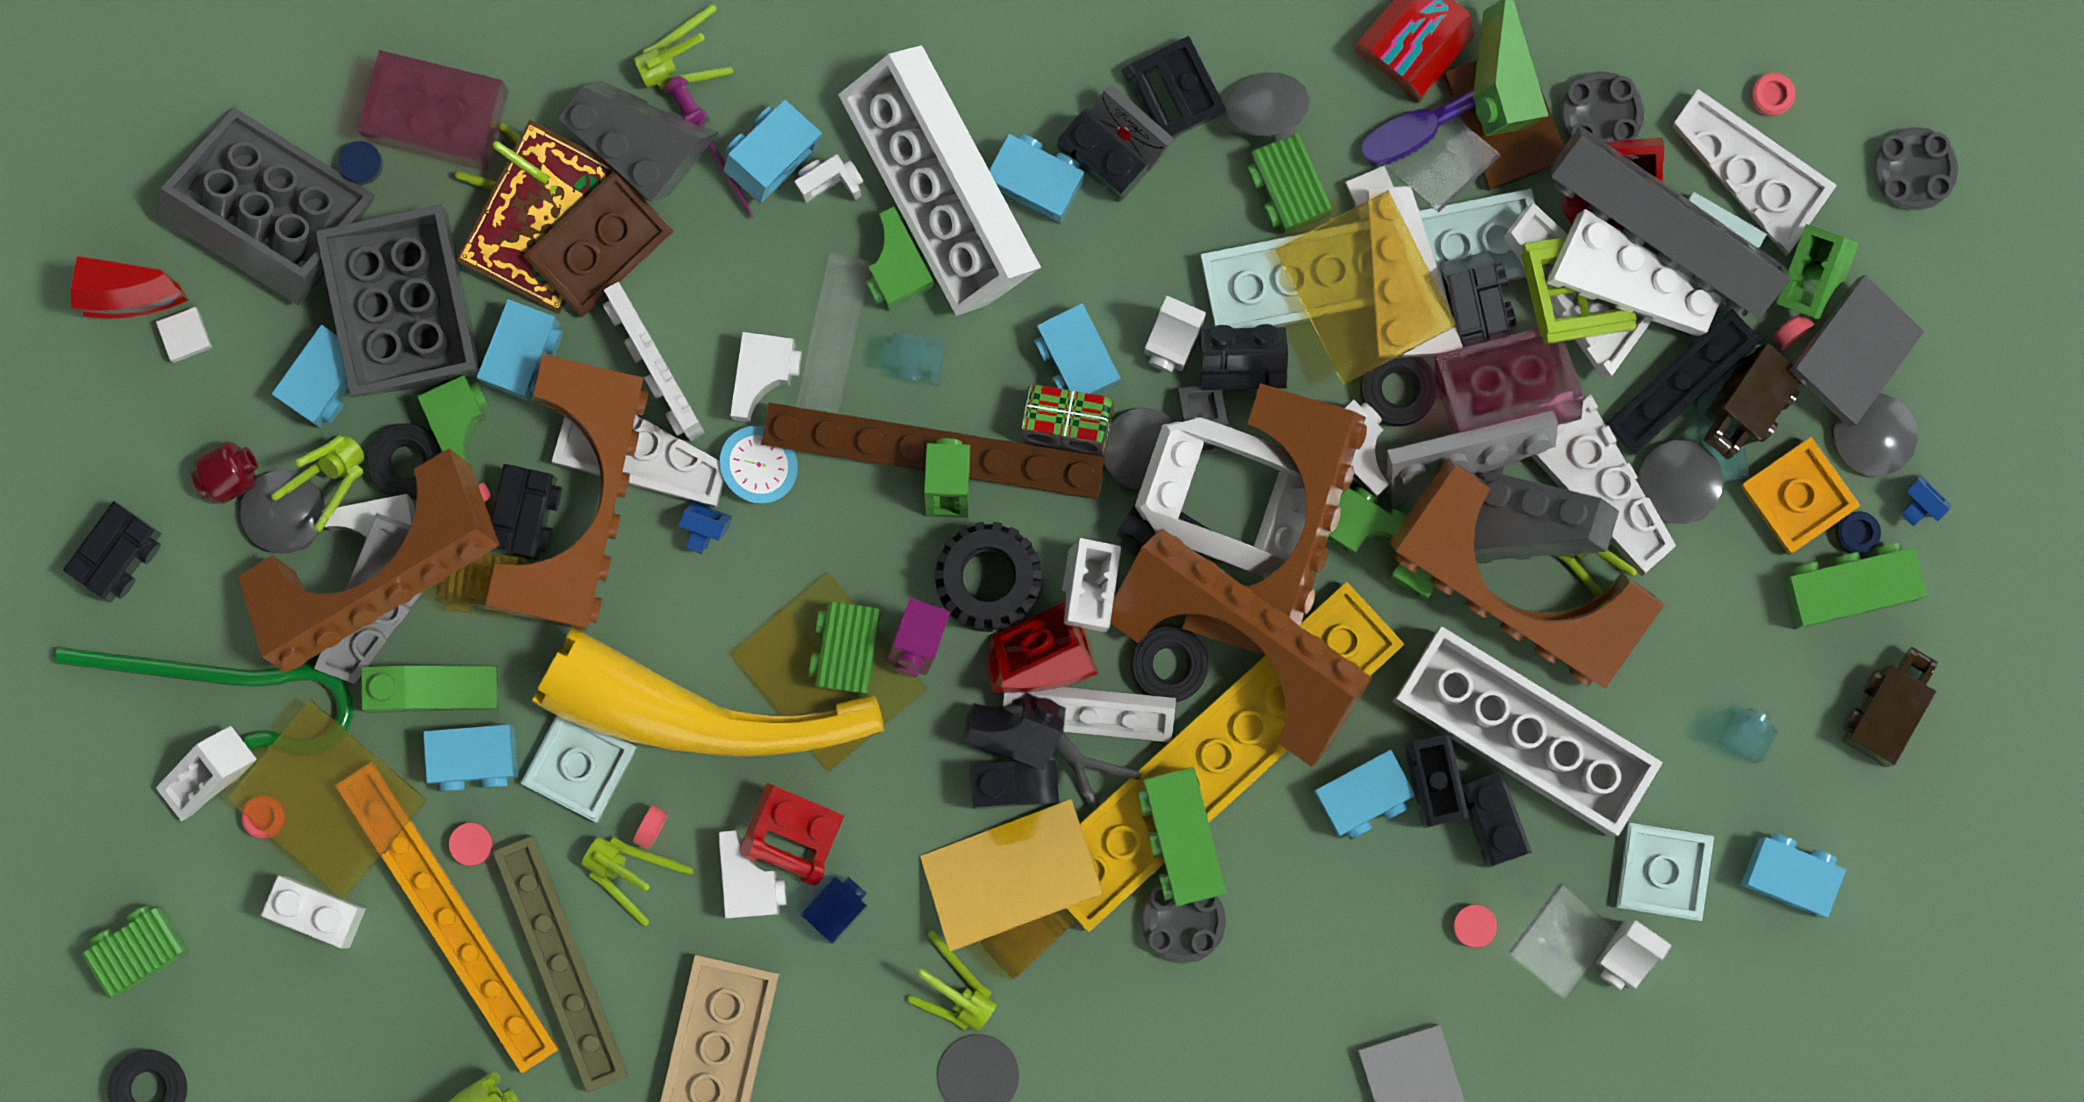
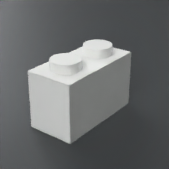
[261,876,366,948]

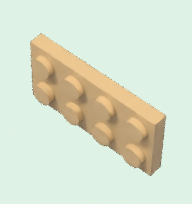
[661,955,780,1102]

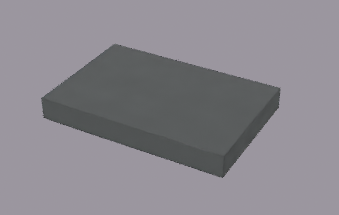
[1789,275,1924,427]

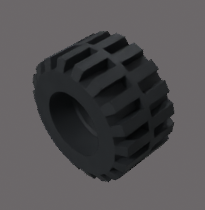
[935,521,1042,632]

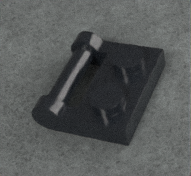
[1121,35,1226,139]

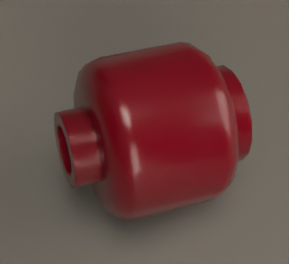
[191,441,258,504]

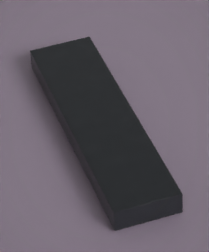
[1606,309,1761,456]

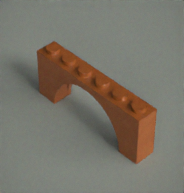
[484,354,649,631]
[1183,384,1367,656]
[238,448,499,673]
[1390,458,1665,688]
[1110,529,1373,767]

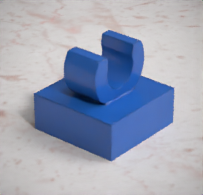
[1901,474,1951,526]
[679,502,732,554]

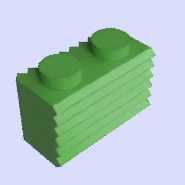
[1246,132,1332,235]
[809,601,881,696]
[82,905,189,998]

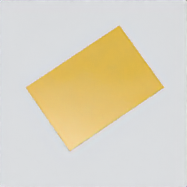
[920,799,1103,952]

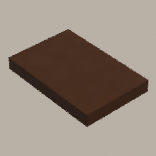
[1444,60,1564,191]
[523,169,674,318]

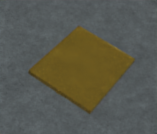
[1276,190,1457,385]
[731,573,927,771]
[227,700,427,899]

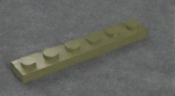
[493,836,629,1092]

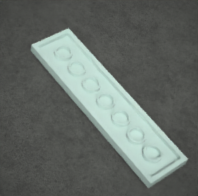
[1200,189,1535,328]

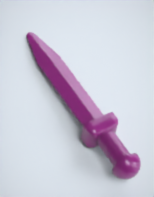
[665,76,754,218]

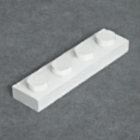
[1003,687,1176,742]

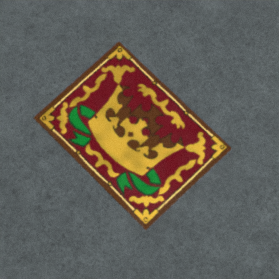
[456,119,614,314]

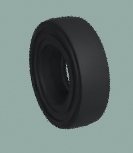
[1360,356,1437,427]
[368,423,442,500]
[1131,626,1208,702]
[107,1050,187,1102]

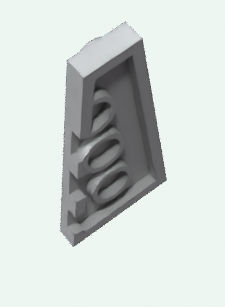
[1386,410,1558,509]
[314,513,423,684]

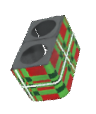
[1022,385,1114,456]

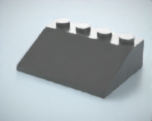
[157,107,375,306]
[316,204,481,397]

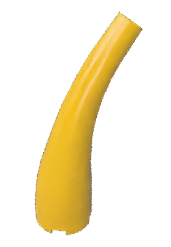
[531,627,885,757]

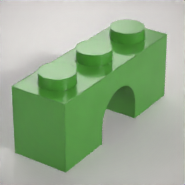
[1327,486,1436,601]

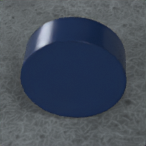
[339,141,383,185]
[1836,511,1881,555]

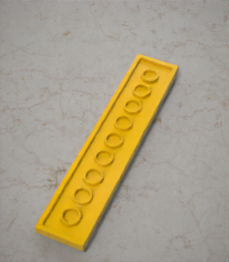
[1067,582,1405,933]

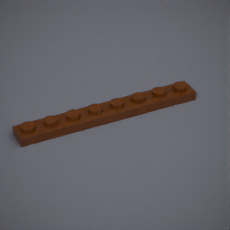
[762,402,1105,499]

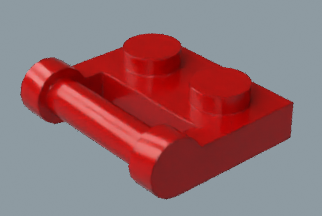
[739,783,844,886]

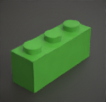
[1783,542,1928,630]
[1137,767,1227,907]

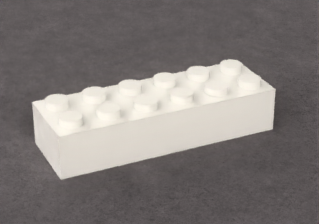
[838,45,1041,316]
[1392,626,1663,837]

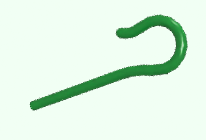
[55,647,353,757]

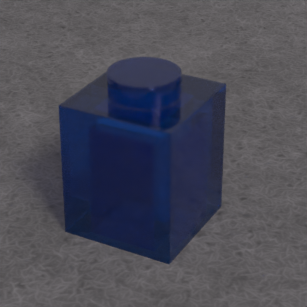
[800,876,868,944]

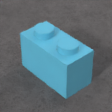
[723,100,822,204]
[990,134,1084,224]
[477,299,563,401]
[1033,303,1121,395]
[272,325,349,428]
[424,725,518,792]
[1313,750,1415,840]
[1740,833,1847,918]

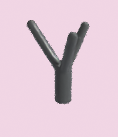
[1055,733,1142,813]

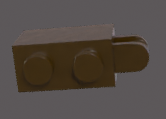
[1704,343,1801,460]
[1842,646,1938,767]

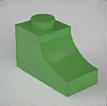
[866,206,934,311]
[1776,224,1859,319]
[417,375,489,465]
[924,438,970,518]

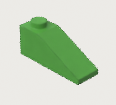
[1473,0,1548,136]
[361,666,498,713]

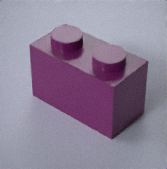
[886,598,950,678]

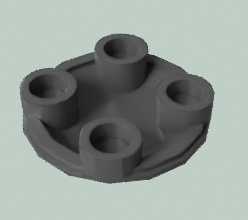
[1560,71,1644,142]
[1225,73,1310,140]
[1873,127,1958,210]
[1831,393,1918,478]
[1103,407,1175,491]
[1638,440,1723,524]
[240,470,325,553]
[1141,885,1226,964]

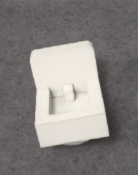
[794,154,864,203]

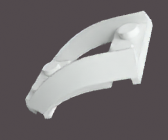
[1135,417,1306,578]

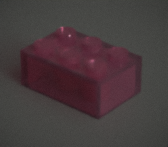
[357,50,508,171]
[1434,328,1584,434]

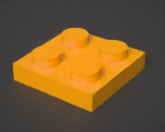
[1740,437,1861,556]

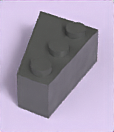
[558,81,719,202]
[1474,471,1619,564]

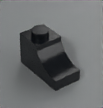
[964,693,1066,770]
[970,760,1059,810]

